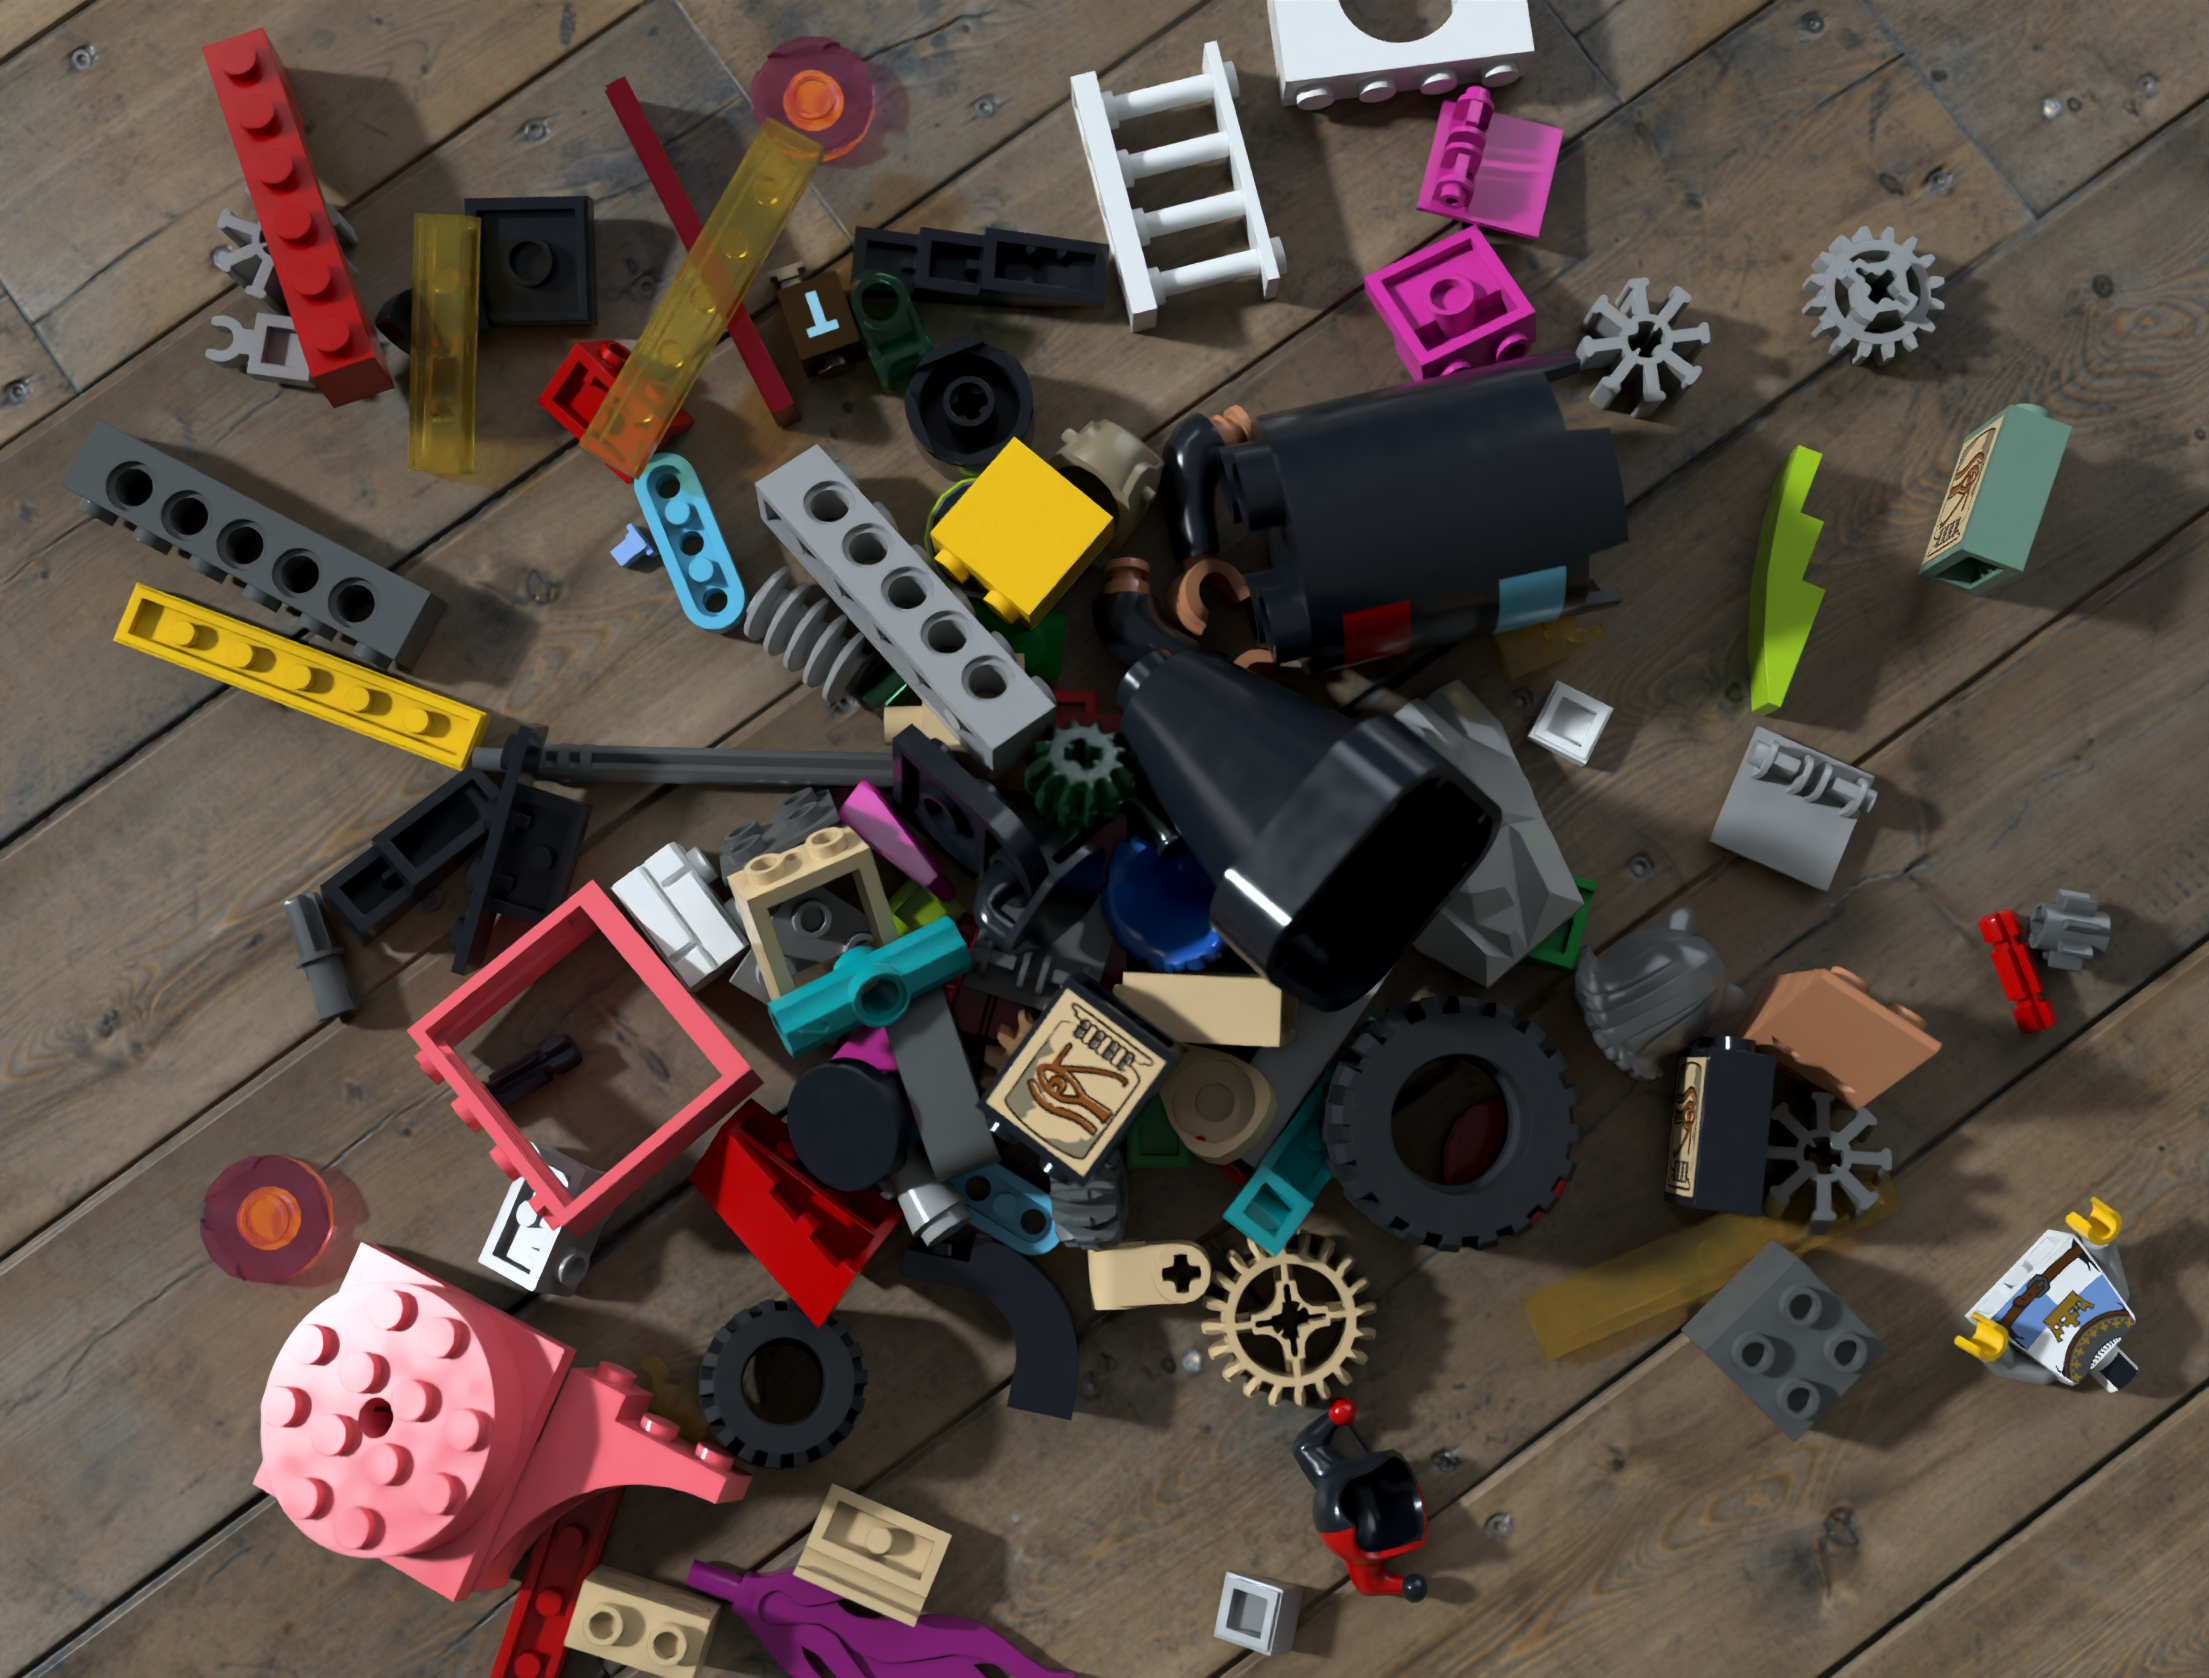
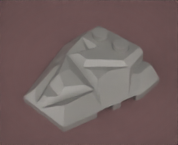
[1393,679,1584,991]

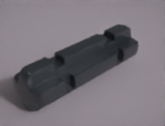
[482,1035,583,1106]

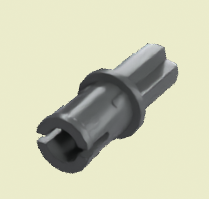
[284,892,360,1022]

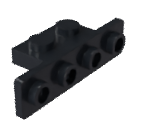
[448,723,593,976]

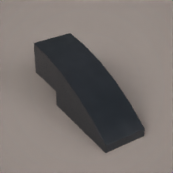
[320,763,501,947]

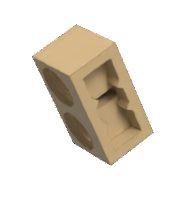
[563,1564,724,1678]

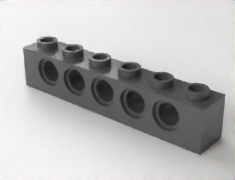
[60,419,448,671]

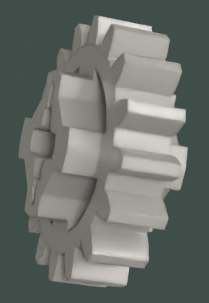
[1802,226,1945,366]

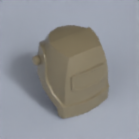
[1047,419,1165,572]

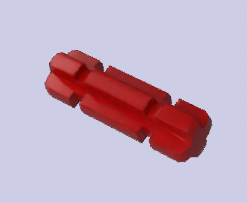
[1979,909,2058,1033]

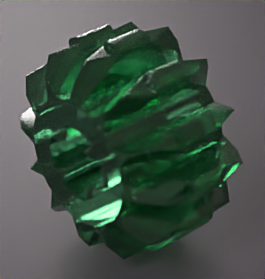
[1024,716,1137,832]

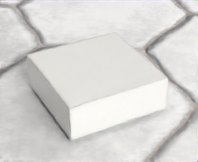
[1526,680,1614,767]

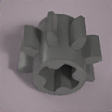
[2027,889,2111,973]

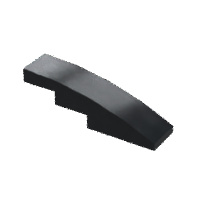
[849,226,1109,309]

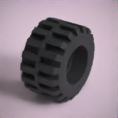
[698,1298,868,1470]

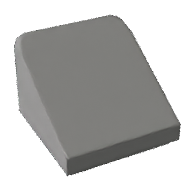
[1214,1571,1303,1656]

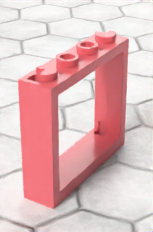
[406,879,764,1237]

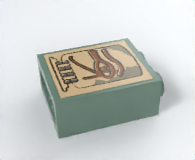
[1918,403,2073,596]

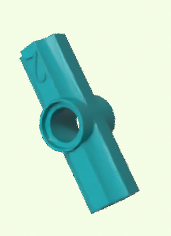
[767,915,973,1059]

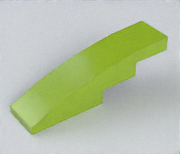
[1747,445,1826,716]

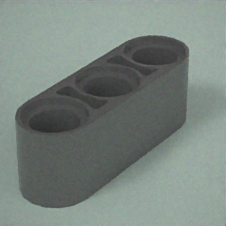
[885,984,1002,1183]

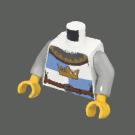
[1954,1196,2138,1393]

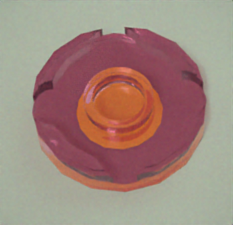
[751,36,874,162]
[200,1154,334,1283]

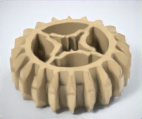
[1201,1229,1377,1407]

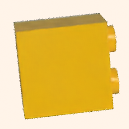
[929,437,1114,631]

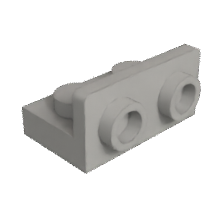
[478,1141,614,1297]

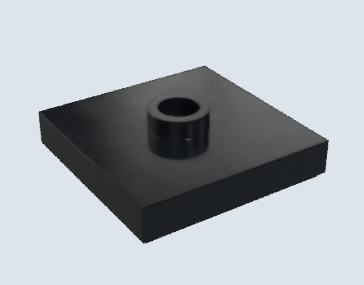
[464,196,598,328]

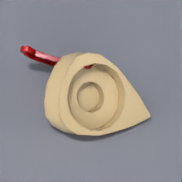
[1159,1042,1278,1188]

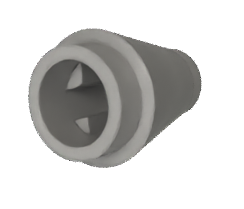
[889,1145,972,1247]

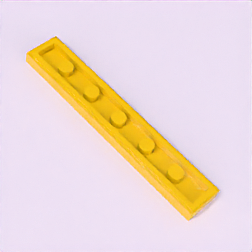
[113,583,492,771]

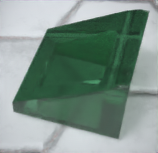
[855,660,917,723]

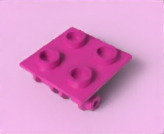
[1416,86,1563,240]

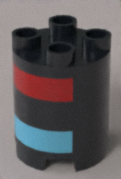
[1217,348,1629,675]

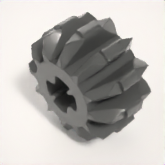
[1049,1147,1130,1250]

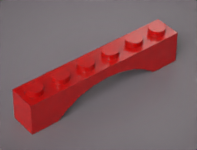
[202,28,395,409]

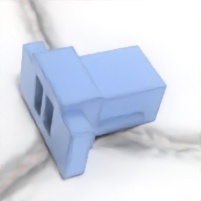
[610,523,658,568]

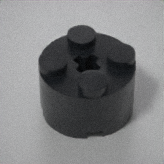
[905,338,1035,482]

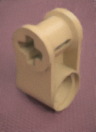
[1088,1239,1212,1310]

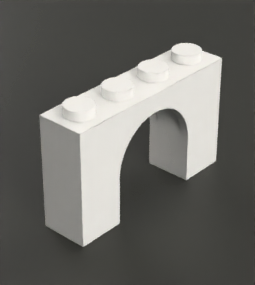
[1267,0,1535,110]

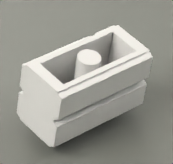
[611,841,752,993]

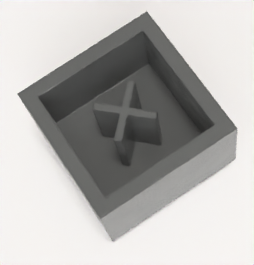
[1680,1239,1889,1443]

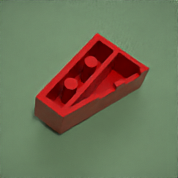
[688,1097,904,1329]

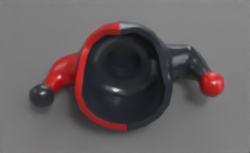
[1293,1397,1428,1603]

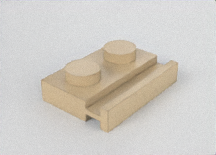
[793,1483,952,1628]

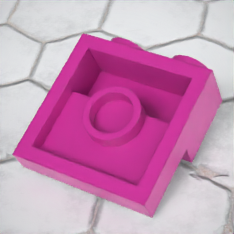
[1364,225,1536,381]

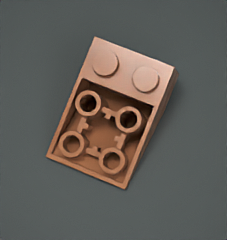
[1732,966,1942,1111]

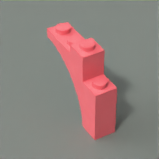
[470,1361,753,1593]

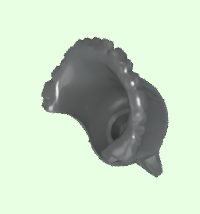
[1573,907,1747,1084]

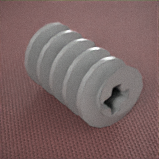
[744,566,881,704]

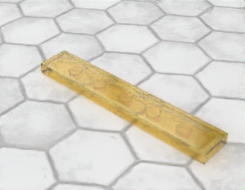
[578,117,826,480]
[1519,1149,1904,1361]

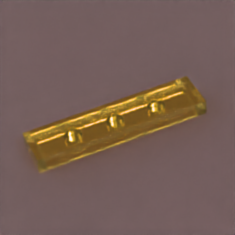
[408,213,481,475]

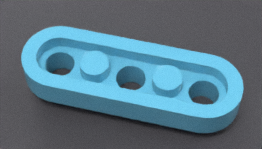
[634,452,748,634]
[907,1123,1060,1255]

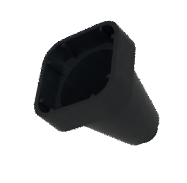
[1116,648,1502,1013]

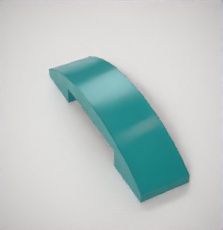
[1222,1016,1376,1258]

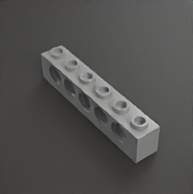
[755,444,1057,781]

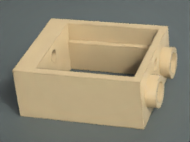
[727,825,899,1001]
[1113,969,1299,1047]

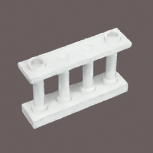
[1071,41,1287,333]

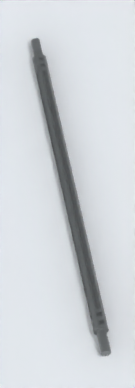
[472,743,1154,796]

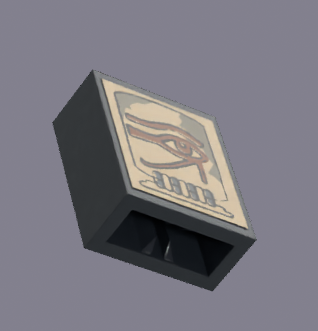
[975,970,1188,1188]
[1664,1036,1776,1216]

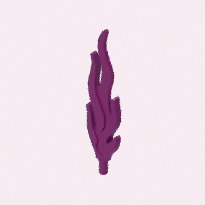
[685,1559,1076,1678]

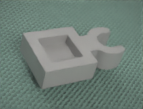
[205,312,317,388]

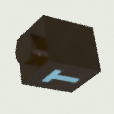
[776,270,867,379]

